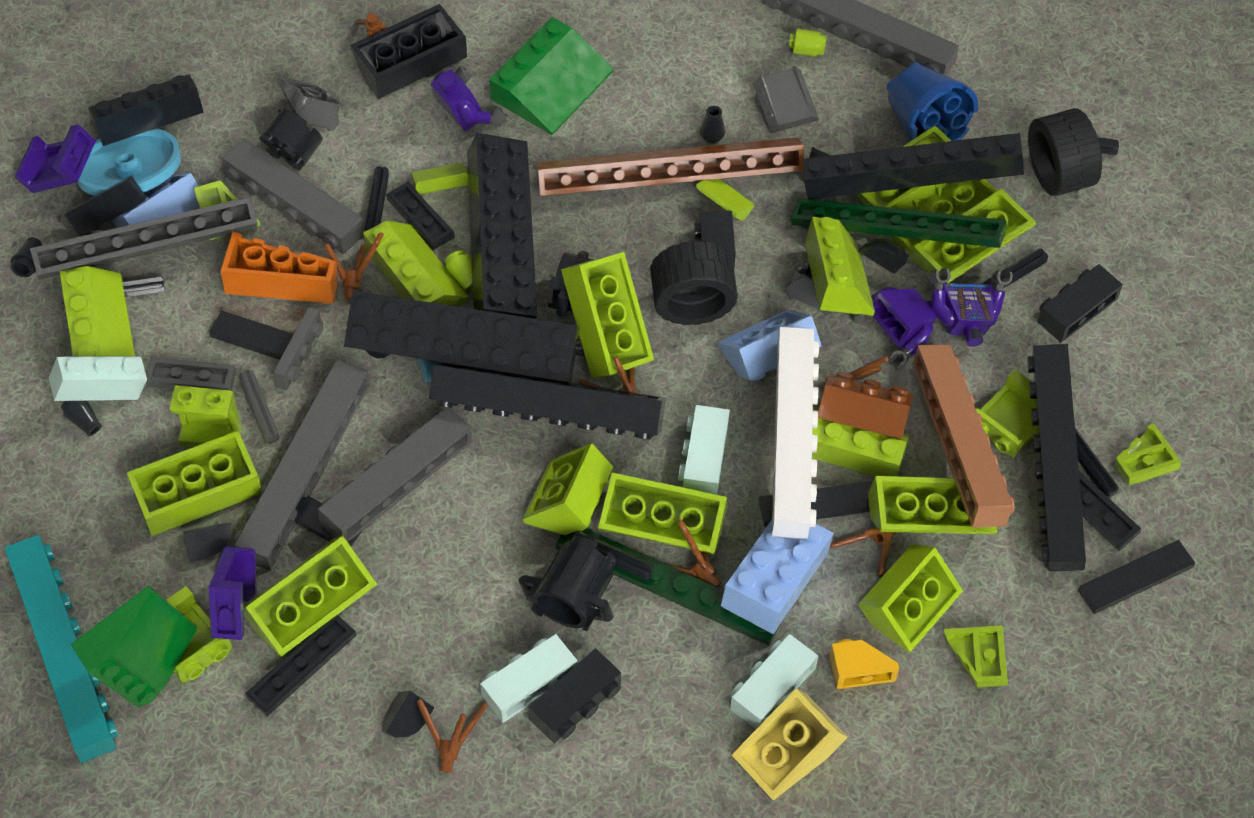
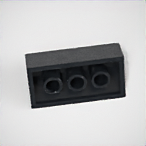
[350,4,467,99]
[88,74,204,146]

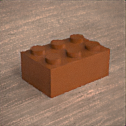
[818,372,914,439]

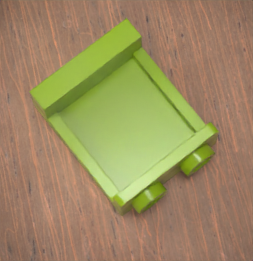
[976,369,1038,458]
[169,385,242,447]
[166,586,233,684]

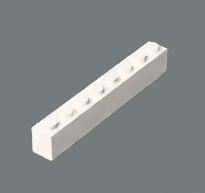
[772,327,819,539]

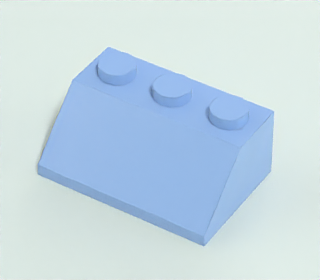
[111,173,199,228]
[717,309,822,381]

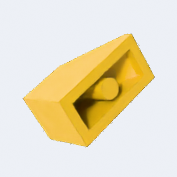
[829,639,900,689]

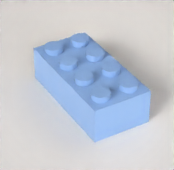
[721,520,834,634]

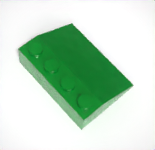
[489,17,614,135]
[70,585,198,708]

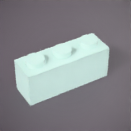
[49,357,147,401]
[678,405,730,495]
[480,634,578,723]
[730,634,818,729]

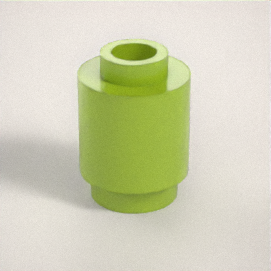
[789,28,827,57]

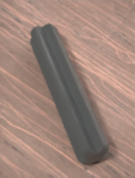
[239,370,280,444]

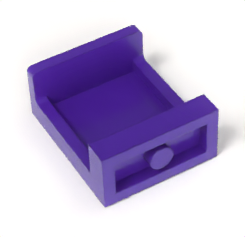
[15,124,96,193]
[209,546,257,640]

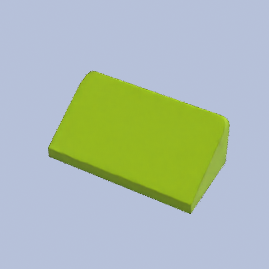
[411,162,469,194]
[696,179,754,221]

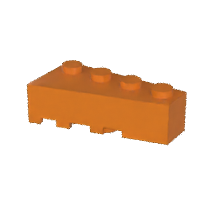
[221,232,339,304]

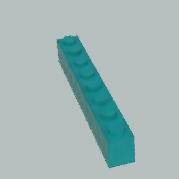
[4,535,119,763]

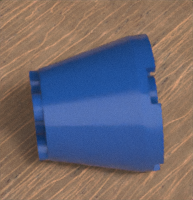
[886,63,978,141]

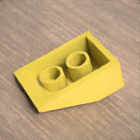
[732,688,848,800]

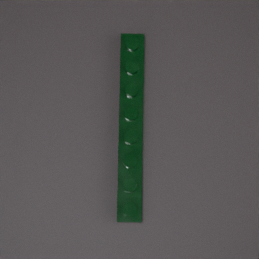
[790,198,1007,248]
[556,528,781,646]

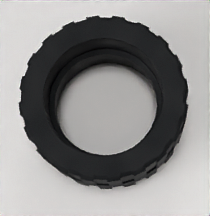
[1028,108,1102,196]
[650,241,738,325]

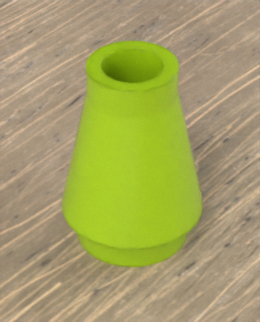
[445,250,473,292]

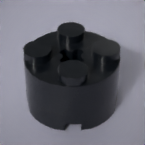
[259,108,323,171]

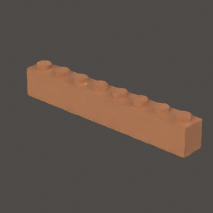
[913,345,1014,528]

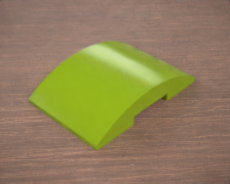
[856,126,1036,283]

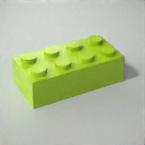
[127,431,262,537]

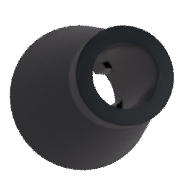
[700,106,726,143]
[10,237,43,277]
[61,400,102,436]

